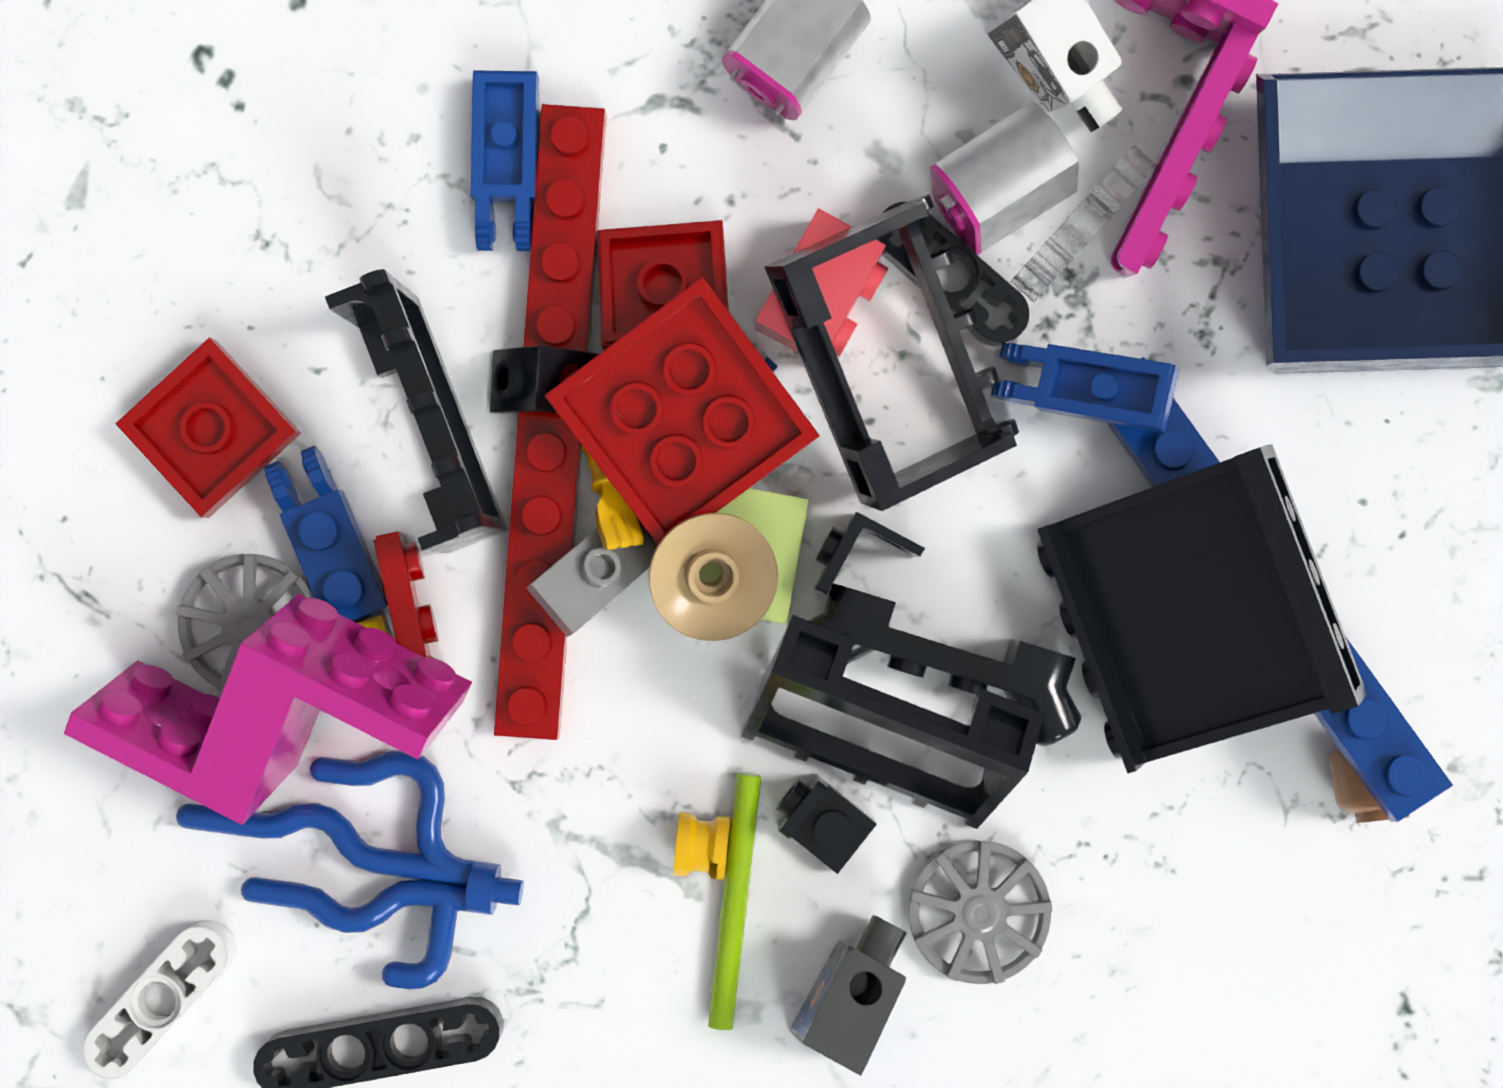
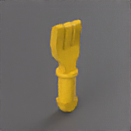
[581,444,644,550]

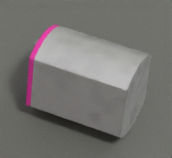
[722,0,871,120]
[929,101,1079,255]

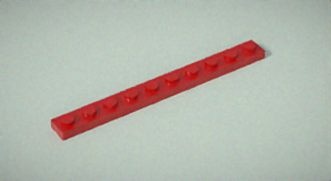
[494,104,607,740]

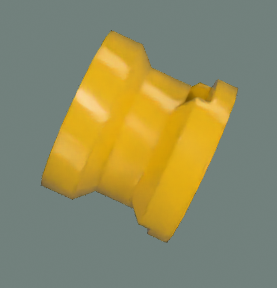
[673,812,730,881]

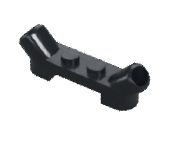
[809,583,1082,746]

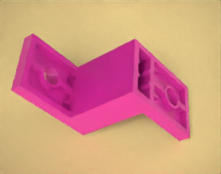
[64,593,472,825]

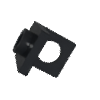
[490,345,599,414]
[814,512,925,595]

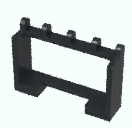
[764,194,1019,511]
[324,269,508,553]
[741,615,1045,829]

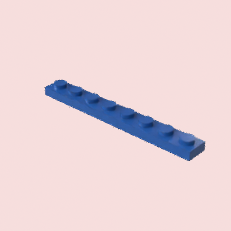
[1107,357,1453,822]

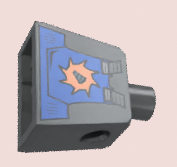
[789,915,907,1076]

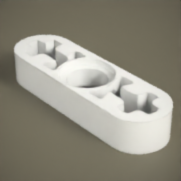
[83,920,237,1079]

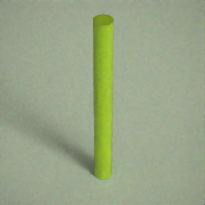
[708,773,762,1030]

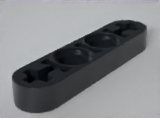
[253,997,504,1088]

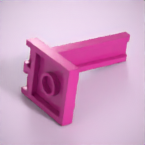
[1110,0,1279,277]

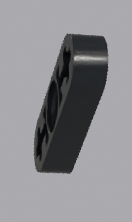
[876,202,1029,346]

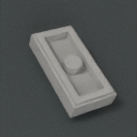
[526,522,657,637]

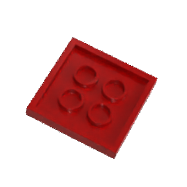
[544,276,820,544]

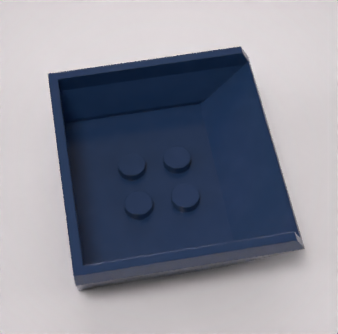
[1256,67,1503,374]

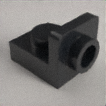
[776,774,877,874]

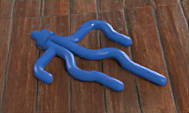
[176,750,524,989]

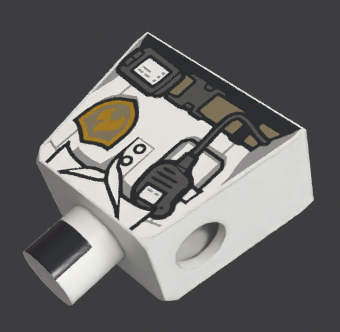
[986,0,1123,132]

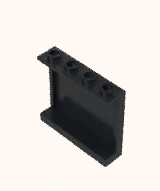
[1037,444,1367,774]

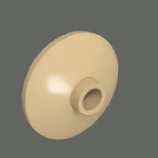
[649,513,778,641]

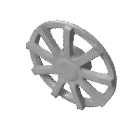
[176,554,314,691]
[908,840,1052,984]

